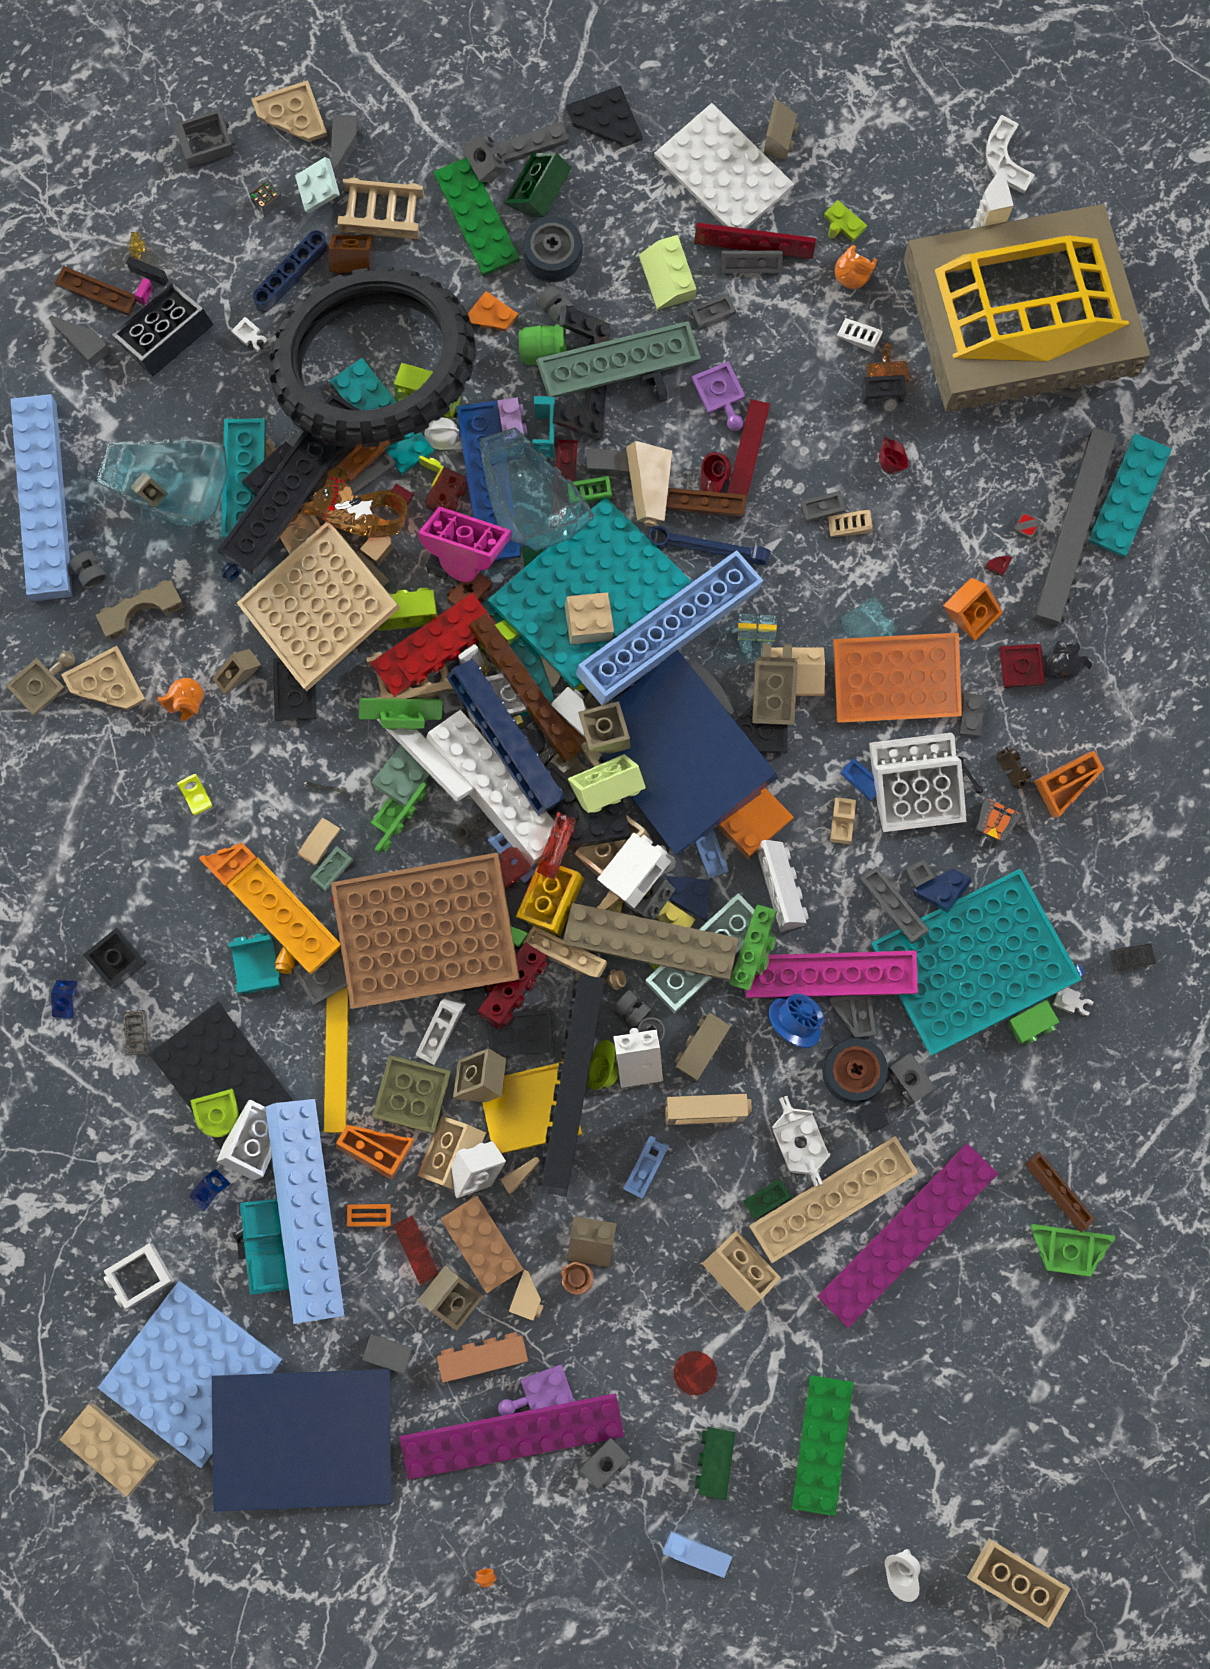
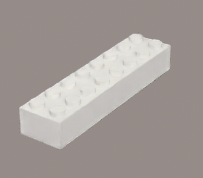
[426,710,566,868]

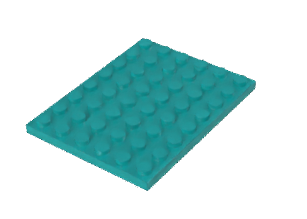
[488,498,692,689]
[870,869,1082,1057]

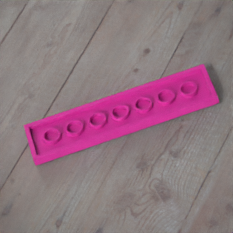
[746,951,918,999]

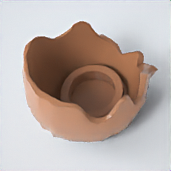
[561,1262,594,1295]

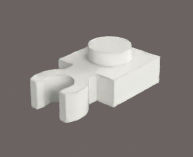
[231,317,268,353]
[1052,988,1094,1016]

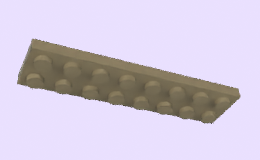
[563,903,739,981]

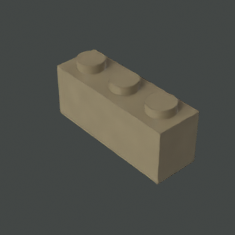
[674,1012,731,1082]

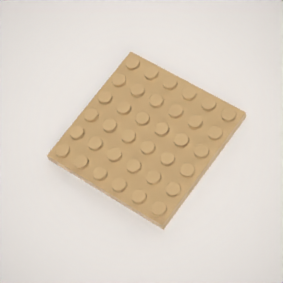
[237,520,400,691]

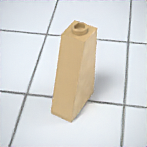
[626,441,672,527]

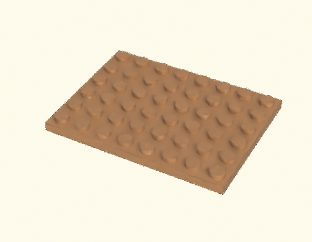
[331,853,520,1009]

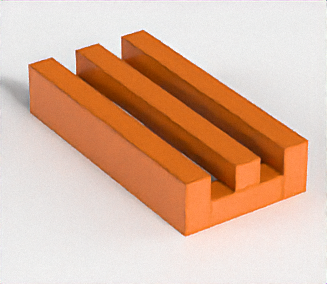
[347,1204,391,1227]

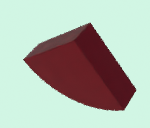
[984,555,1013,577]

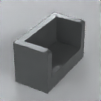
[362,1334,413,1374]

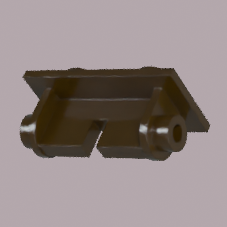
[996,747,1032,790]

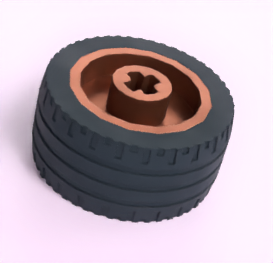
[822,1038,888,1104]

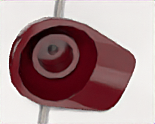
[879,436,908,475]
[700,452,731,493]

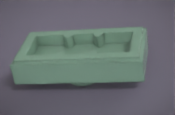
[310,846,354,892]

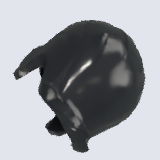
[1046,641,1092,681]

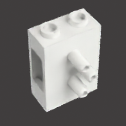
[597,833,671,908]
[614,1028,663,1088]

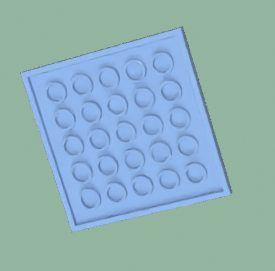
[98,1280,283,1468]

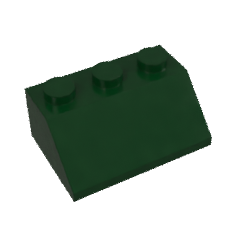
[504,153,572,217]
[695,1426,736,1500]

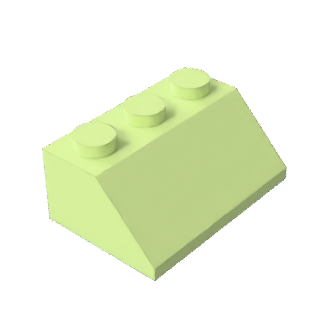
[639,235,696,310]
[568,754,646,813]

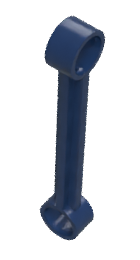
[649,525,771,565]

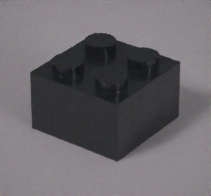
[83,927,147,990]

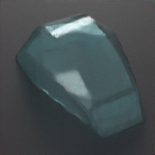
[479,427,595,551]
[96,438,228,527]

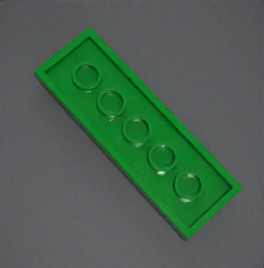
[433,158,520,277]
[791,1375,854,1516]

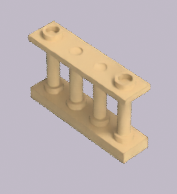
[337,178,424,239]
[366,652,454,699]

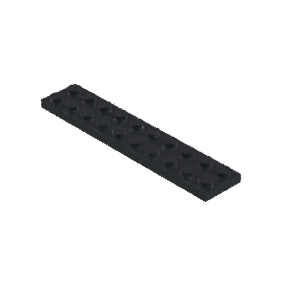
[218,393,359,574]

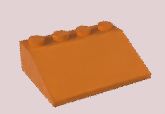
[716,788,794,860]

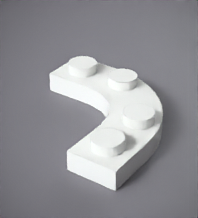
[986,115,1035,194]

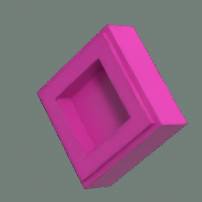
[135,277,153,306]

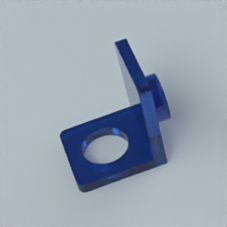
[51,980,77,1018]
[189,1169,230,1211]

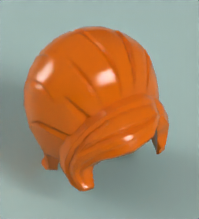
[835,245,877,289]
[158,678,204,722]

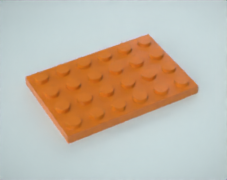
[833,633,962,723]

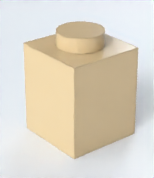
[360,530,393,567]

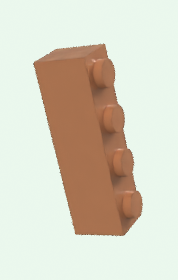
[437,1332,529,1383]

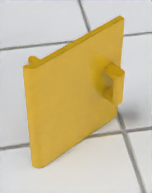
[482,1062,582,1154]

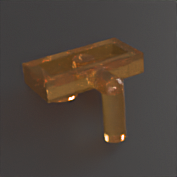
[866,342,909,383]

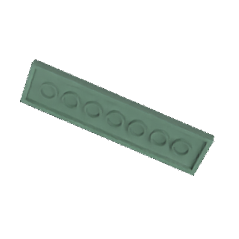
[536,321,701,397]

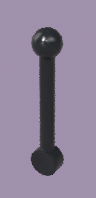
[958,756,983,794]

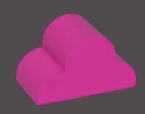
[418,507,512,582]

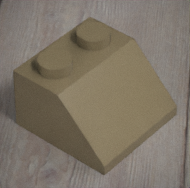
[763,100,799,159]
[578,701,631,754]
[453,1048,506,1102]
[567,1216,617,1267]
[418,1266,484,1331]

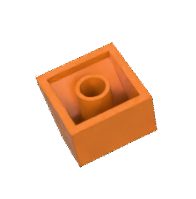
[943,578,1003,640]

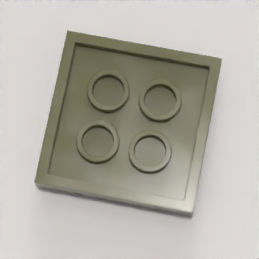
[372,1055,451,1134]

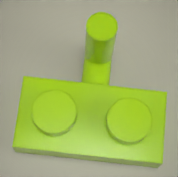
[824,200,867,242]

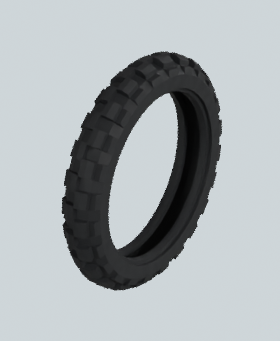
[268,267,476,448]

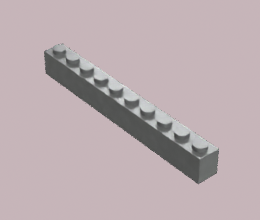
[1033,427,1118,627]

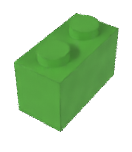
[1006,1000,1059,1045]

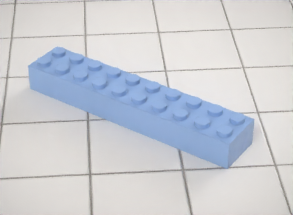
[10,394,73,602]
[576,550,763,705]
[265,1099,344,1324]

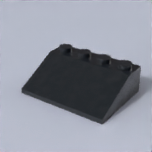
[112,283,214,376]

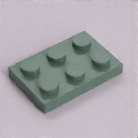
[371,745,431,808]

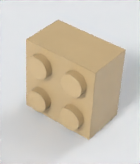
[565,593,614,645]

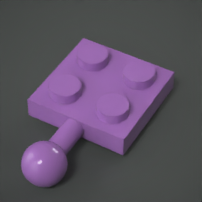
[691,361,745,431]
[498,1364,574,1416]

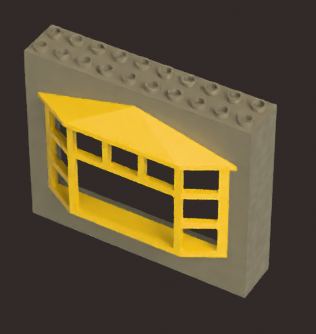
[903,204,1150,412]

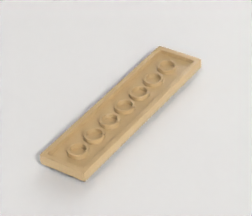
[749,1136,918,1263]

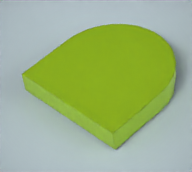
[190,1089,239,1138]

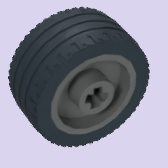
[522,216,583,282]

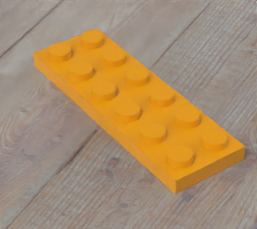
[226,858,341,975]

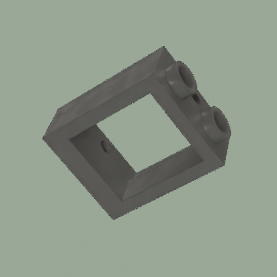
[174,110,236,168]

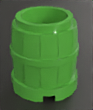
[519,324,567,365]

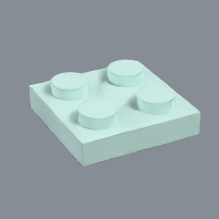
[295,157,340,213]

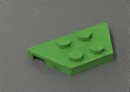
[1030,1224,1115,1277]

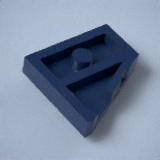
[913,869,971,913]
[668,876,711,921]

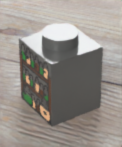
[249,180,283,217]

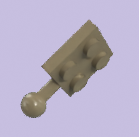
[5,651,75,717]

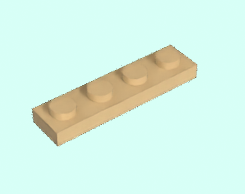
[523,926,607,977]

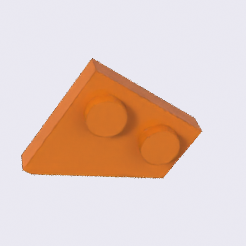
[468,291,518,332]
[199,843,257,888]

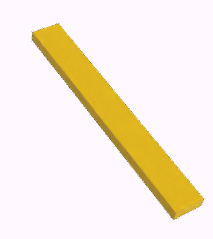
[324,987,349,1133]

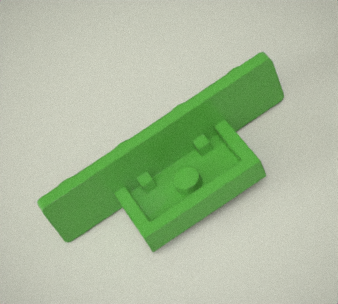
[358,698,443,730]
[371,782,429,855]
[730,905,777,990]

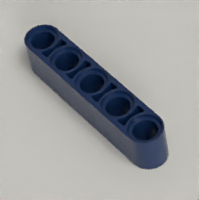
[253,230,327,312]

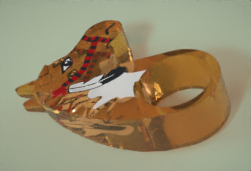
[304,468,408,538]

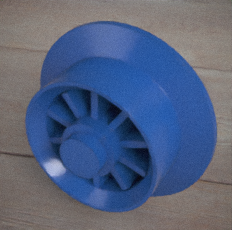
[769,994,824,1048]

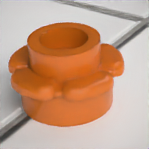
[475,1568,496,1588]

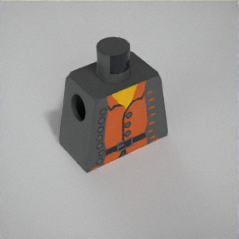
[974,797,1022,852]

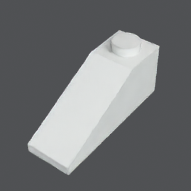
[551,687,587,739]
[416,994,466,1065]

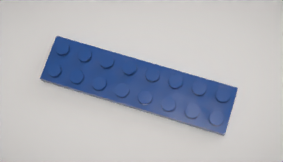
[456,401,521,561]

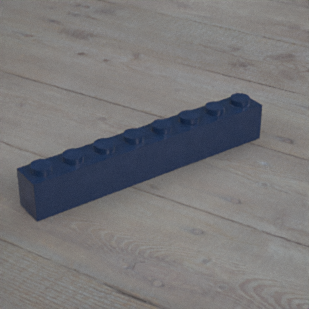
[446,658,565,816]

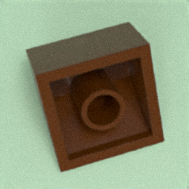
[328,234,373,274]

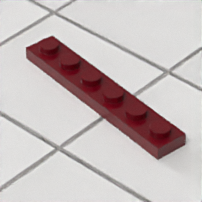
[694,222,816,259]

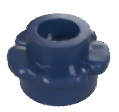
[222,563,241,582]

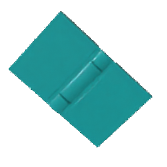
[240,1199,289,1295]

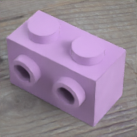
[497,397,528,447]

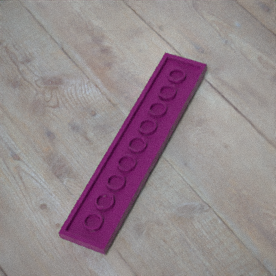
[817,1143,998,1328]
[400,1393,624,1480]

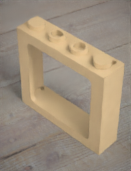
[665,1094,752,1125]

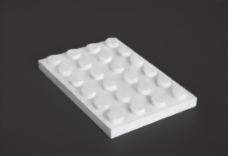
[654,103,794,229]

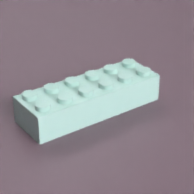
[645,893,755,1014]

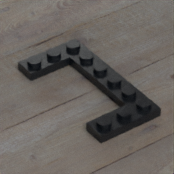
[553,305,610,441]

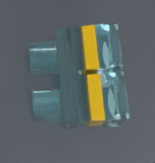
[737,614,778,654]

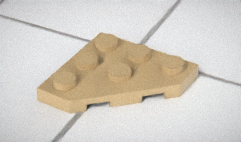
[251,80,328,142]
[61,646,146,710]

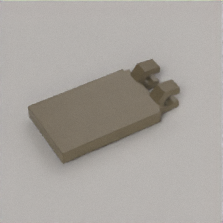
[752,643,798,725]

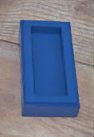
[840,758,885,801]

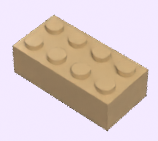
[60,1403,160,1497]
[967,1538,1071,1628]

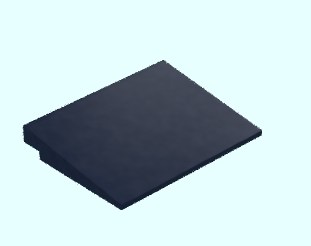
[599,649,778,856]
[211,1369,392,1512]

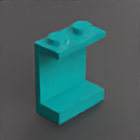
[533,396,555,460]
[228,933,281,995]

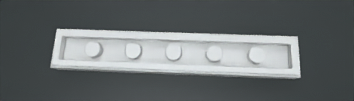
[377,719,473,802]

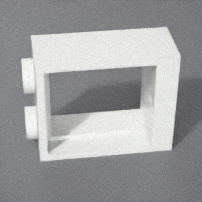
[104,1243,174,1309]

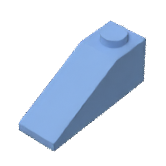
[663,1530,732,1578]

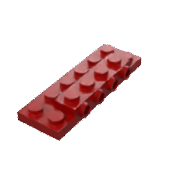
[370,593,495,698]

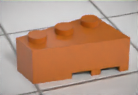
[1034,751,1104,818]
[336,1125,414,1180]

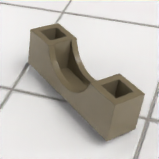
[96,580,185,642]

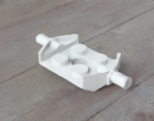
[772,1096,830,1187]

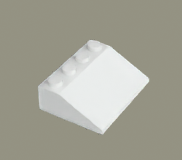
[757,840,808,932]

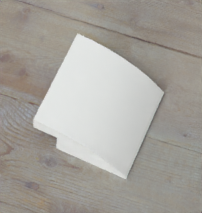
[869,733,967,832]

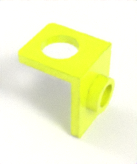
[419,456,446,493]
[177,774,212,815]

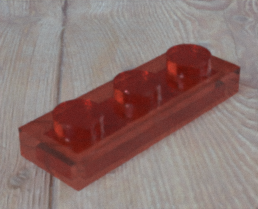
[536,812,576,880]
[393,1215,439,1284]

